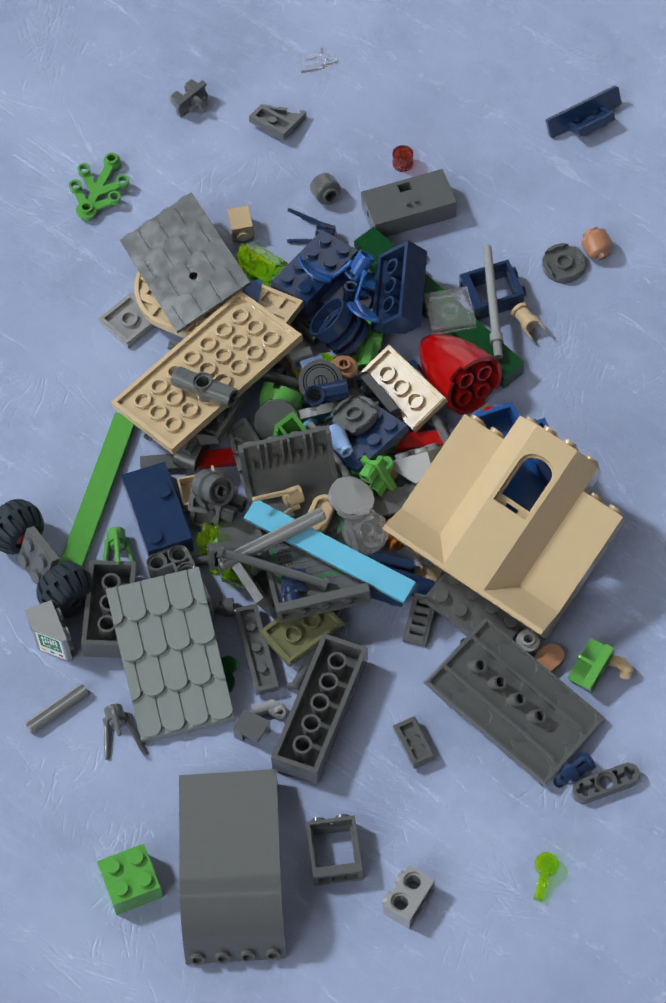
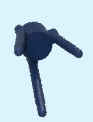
[287,208,336,244]

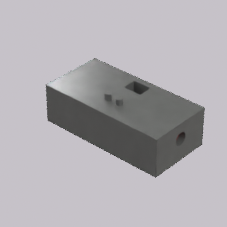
[361,169,457,237]

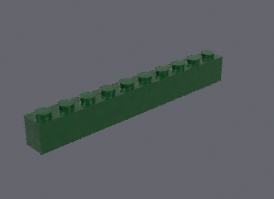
[354,226,524,389]

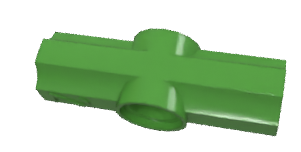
[357,308,384,372]

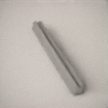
[218,508,326,570]

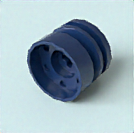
[309,297,369,356]

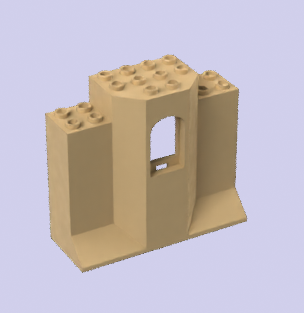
[382,414,625,640]

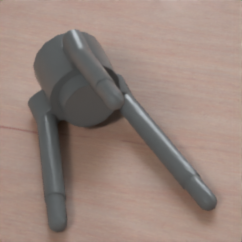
[102,703,147,760]

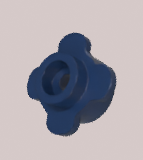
[279,585,303,602]

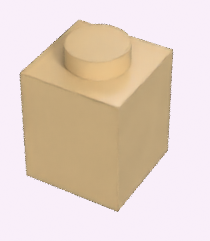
[227,206,254,242]

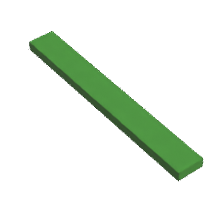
[58,412,136,567]

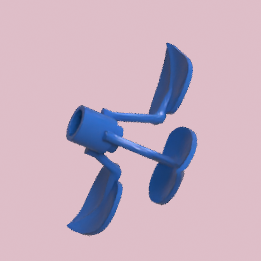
[298,250,380,324]

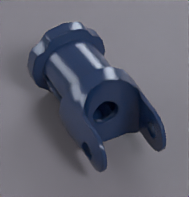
[553,750,596,788]

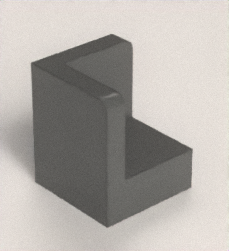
[233,709,271,742]

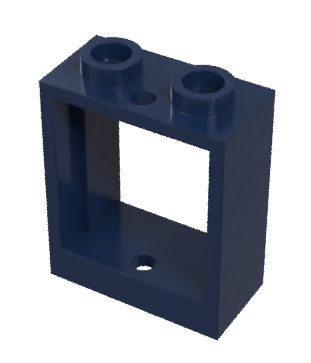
[459,259,527,320]

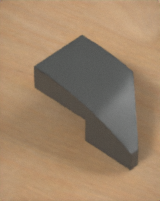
[188,490,215,532]

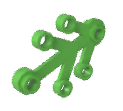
[69,152,130,221]

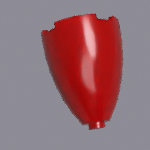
[419,334,502,415]

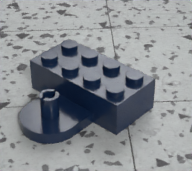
[271,230,371,319]

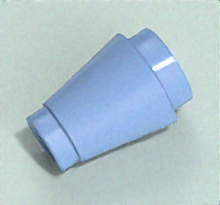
[329,424,353,458]

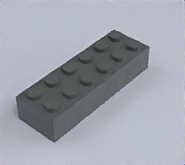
[271,633,368,784]

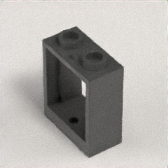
[306,814,363,886]

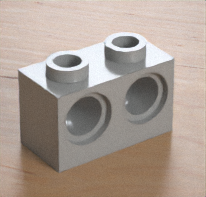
[382,865,435,929]

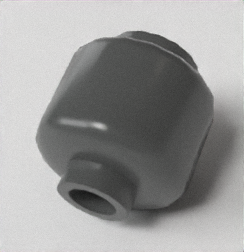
[310,173,341,205]

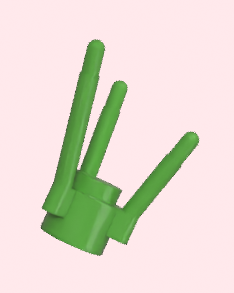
[103,527,140,574]

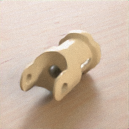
[510,302,547,342]

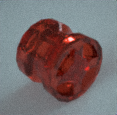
[392,145,413,172]

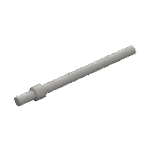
[483,244,504,360]

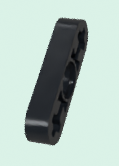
[353,371,402,421]

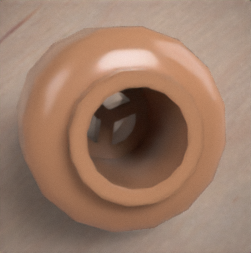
[581,227,613,260]
[332,355,358,388]

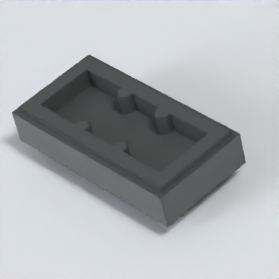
[393,716,436,769]

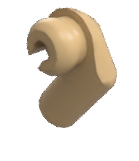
[608,655,634,680]

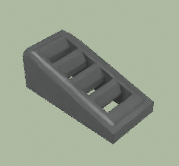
[403,593,435,647]

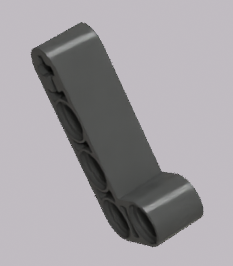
[146,545,216,624]

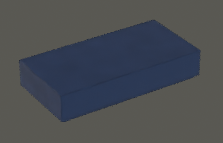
[368,551,416,572]

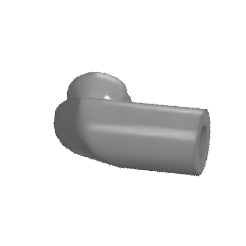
[252,699,288,719]

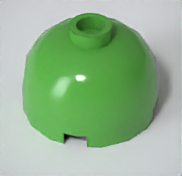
[259,382,305,411]

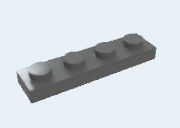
[234,603,279,696]

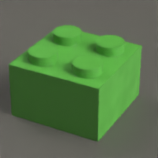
[97,843,163,915]

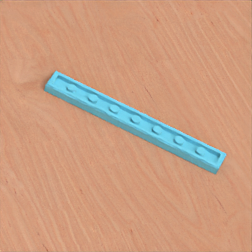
[244,500,417,604]

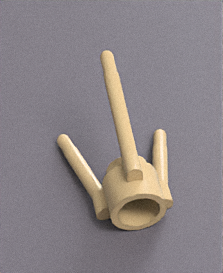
[252,485,305,515]

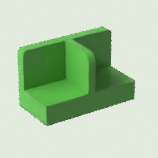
[568,638,616,693]

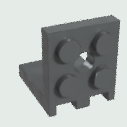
[232,562,277,619]

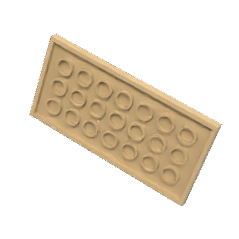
[111,291,303,455]

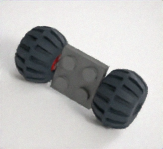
[0,499,94,618]

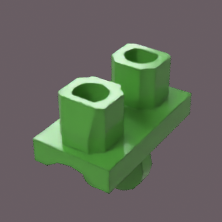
[359,455,397,497]

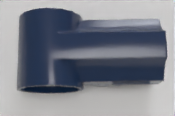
[304,379,350,406]

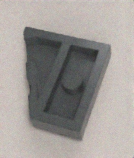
[249,104,307,140]

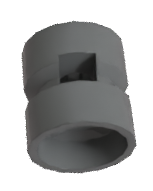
[192,469,235,506]

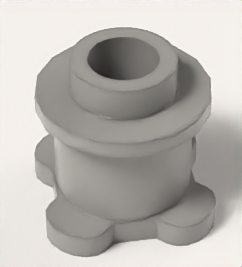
[515,630,541,656]

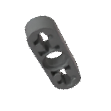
[572,763,640,804]

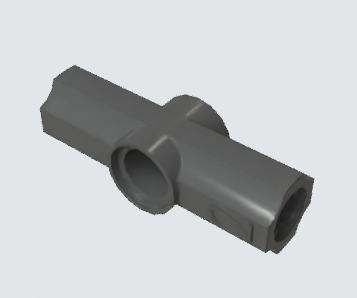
[170,366,239,408]

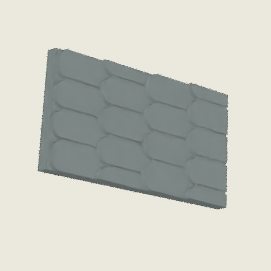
[106,567,236,743]

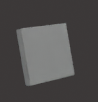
[98,293,156,349]

